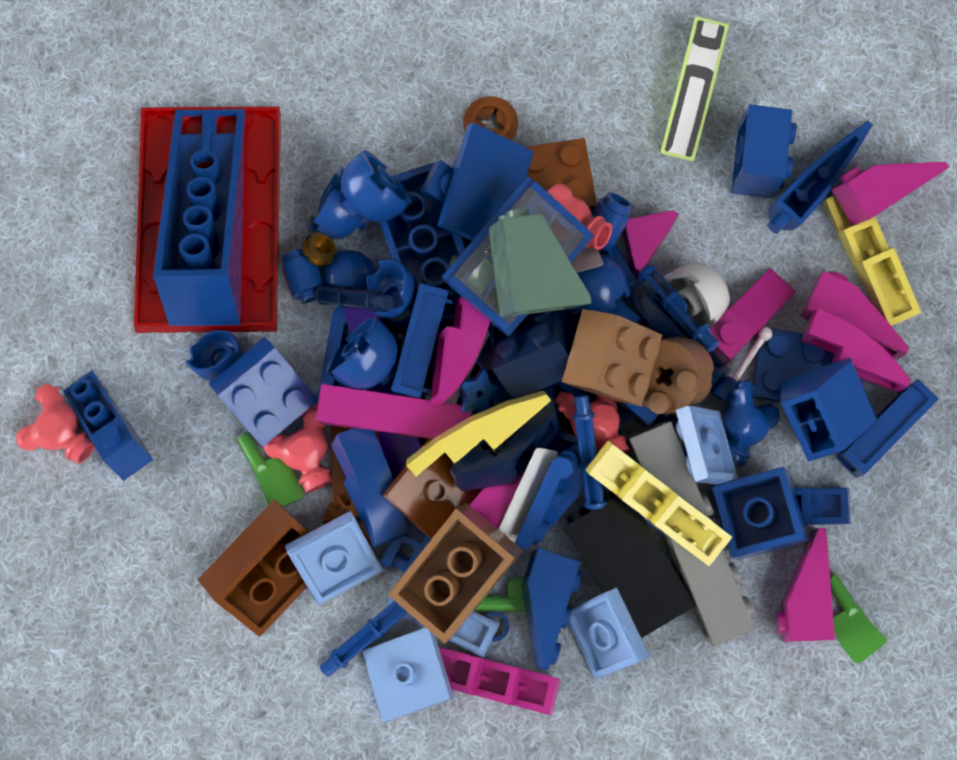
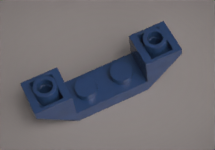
[449,384,561,491]

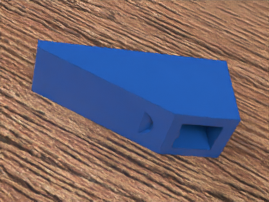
[63,370,153,481]
[521,548,582,670]

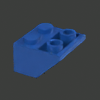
[781,357,877,462]

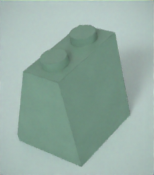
[489,209,591,317]

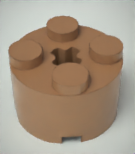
[643,336,714,414]

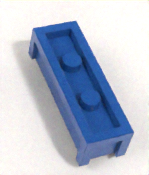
[391,283,453,399]
[836,379,939,478]

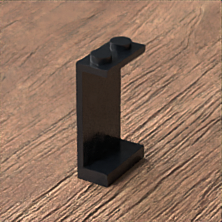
[563,491,696,638]

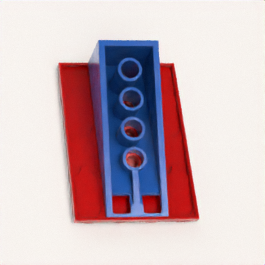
[134,107,281,333]

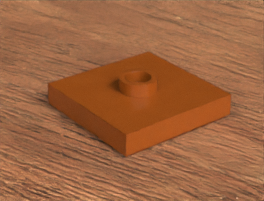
[382,439,482,540]

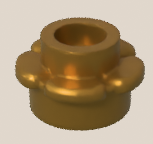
[302,232,336,266]

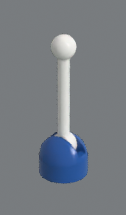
[710,327,772,405]

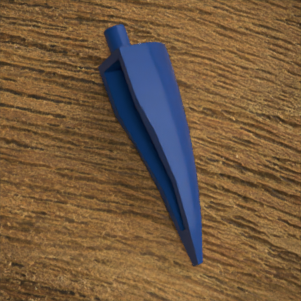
[767,121,873,234]

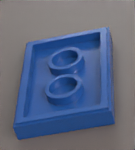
[437,123,533,241]

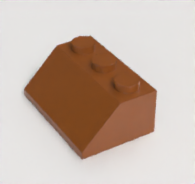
[197,499,310,637]

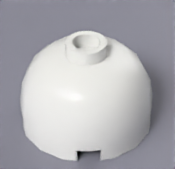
[661,263,730,327]

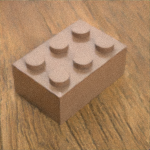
[388,502,524,644]

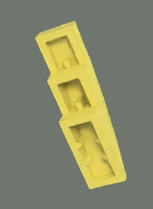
[822,196,922,326]
[406,390,551,477]
[585,441,732,566]

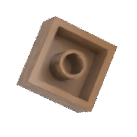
[562,309,662,407]

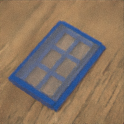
[441,176,594,336]

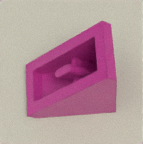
[622,210,679,279]

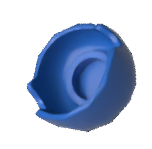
[323,250,376,290]
[367,259,418,318]
[186,330,242,381]

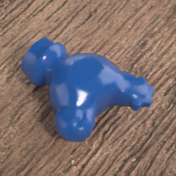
[722,379,780,466]

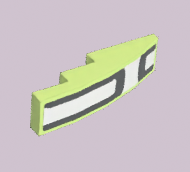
[660,16,729,162]

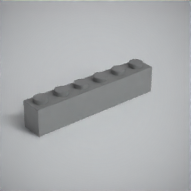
[626,421,755,646]

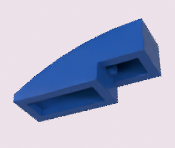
[331,428,408,547]

